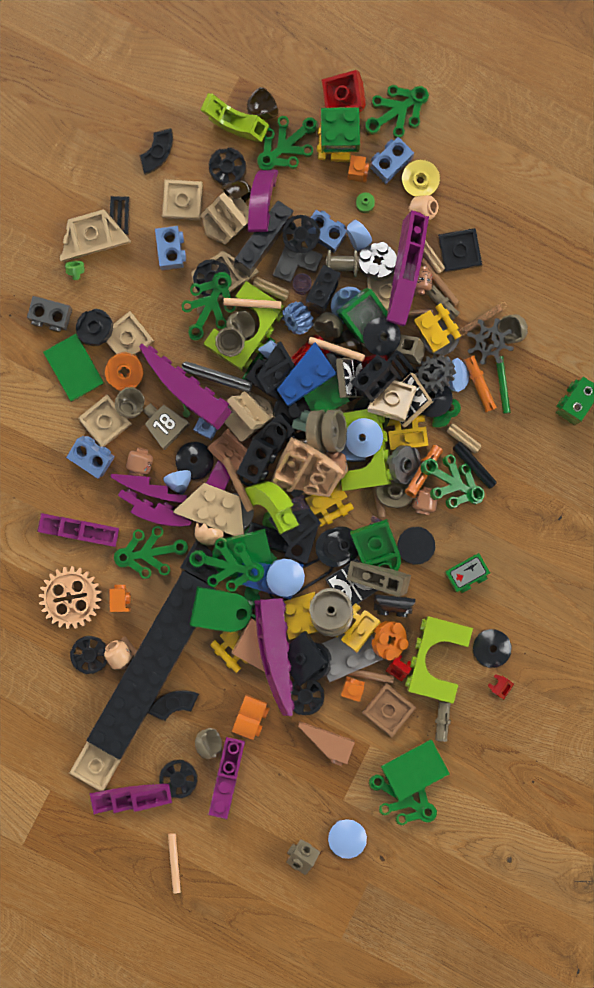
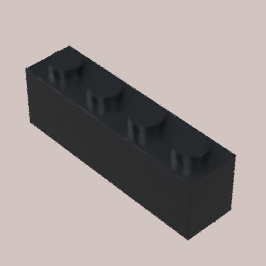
[234,201,294,277]

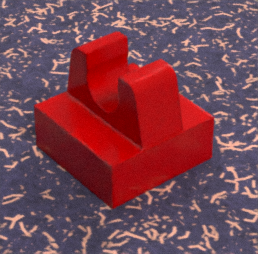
[386,655,412,682]
[488,674,514,700]

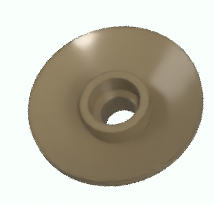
[376,480,413,508]

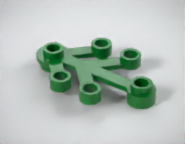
[365,85,429,138]
[257,116,317,170]
[181,272,236,340]
[421,454,485,509]
[114,526,188,579]
[189,537,264,592]
[368,775,437,826]

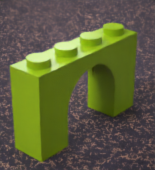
[204,281,284,372]
[341,409,393,491]
[405,616,473,704]

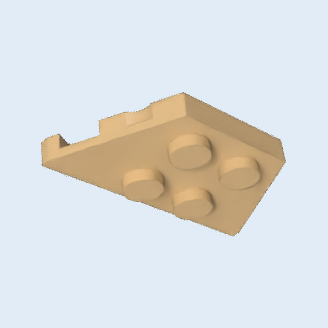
[60,209,131,262]
[191,251,259,314]
[173,483,244,536]

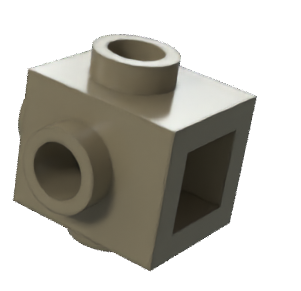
[286,839,320,875]

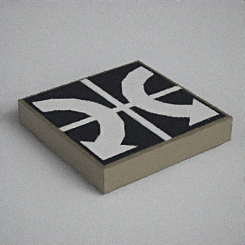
[336,358,364,398]

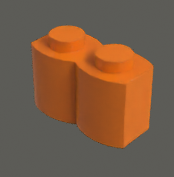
[232,694,270,740]

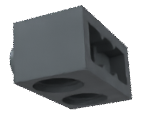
[27,296,72,332]

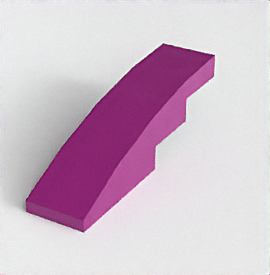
[111,474,188,503]
[37,513,119,547]
[90,784,172,814]

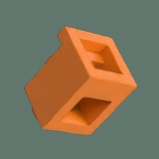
[348,155,369,182]
[109,585,131,612]
[341,676,365,702]

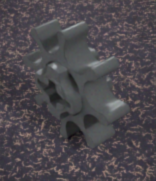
[467,318,514,364]

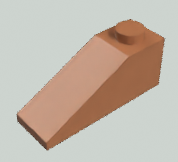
[298,721,355,766]

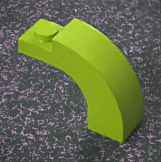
[200,93,269,142]
[245,481,299,534]

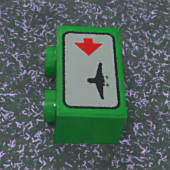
[444,553,490,594]

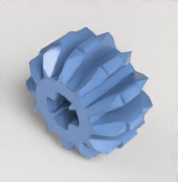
[282,302,313,335]

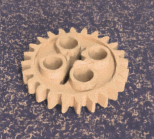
[39,566,102,629]

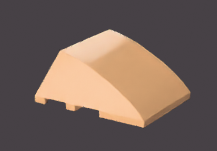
[271,438,343,497]

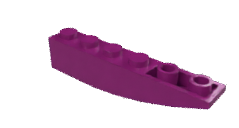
[386,210,429,326]
[139,343,232,430]
[254,598,294,716]

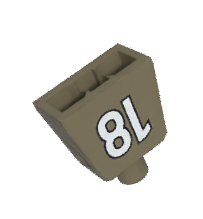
[143,403,190,450]

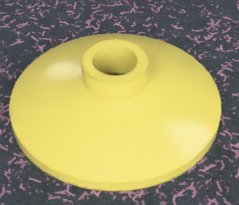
[402,160,440,197]

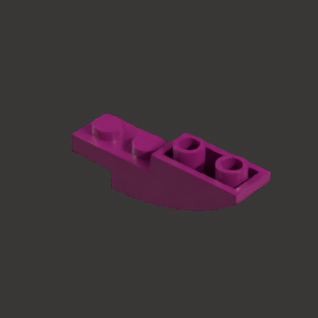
[118,489,193,527]
[208,737,245,819]

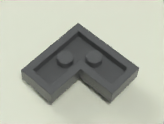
[273,245,323,284]

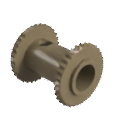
[326,250,359,277]

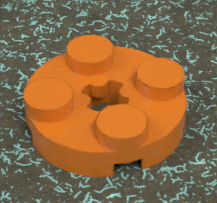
[105,352,144,391]
[372,621,409,660]

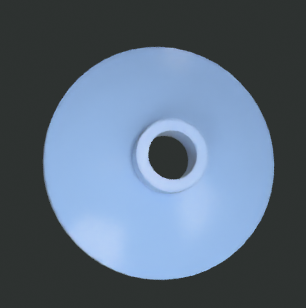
[346,418,383,457]

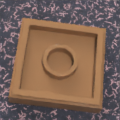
[362,683,416,737]

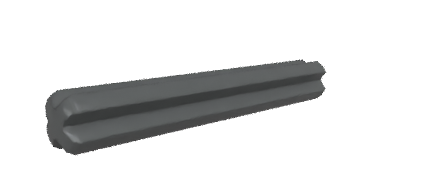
[182,361,253,392]

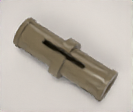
[425,285,460,320]
[435,701,451,742]

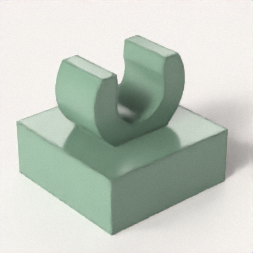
[292,410,311,432]

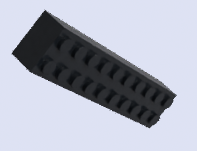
[86,571,218,760]

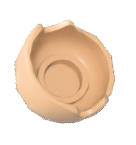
[195,522,224,546]

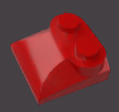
[322,70,366,112]

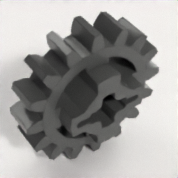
[415,354,456,394]

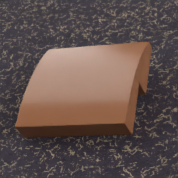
[207,428,261,472]
[232,618,265,672]

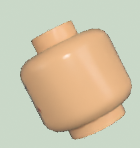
[409,195,438,220]
[104,640,133,670]

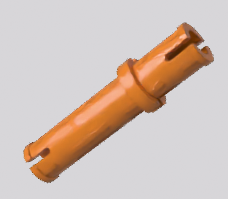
[463,355,497,412]
[405,445,443,498]

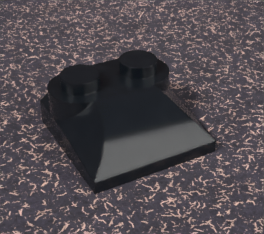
[374,595,416,617]

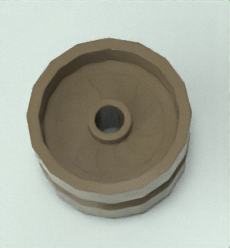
[306,410,347,453]
[309,588,353,637]

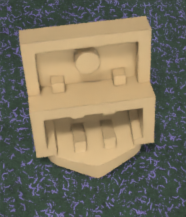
[200,193,249,245]
[224,391,275,441]

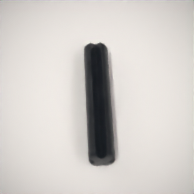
[453,442,497,489]

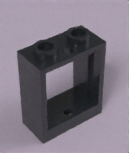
[306,265,341,315]

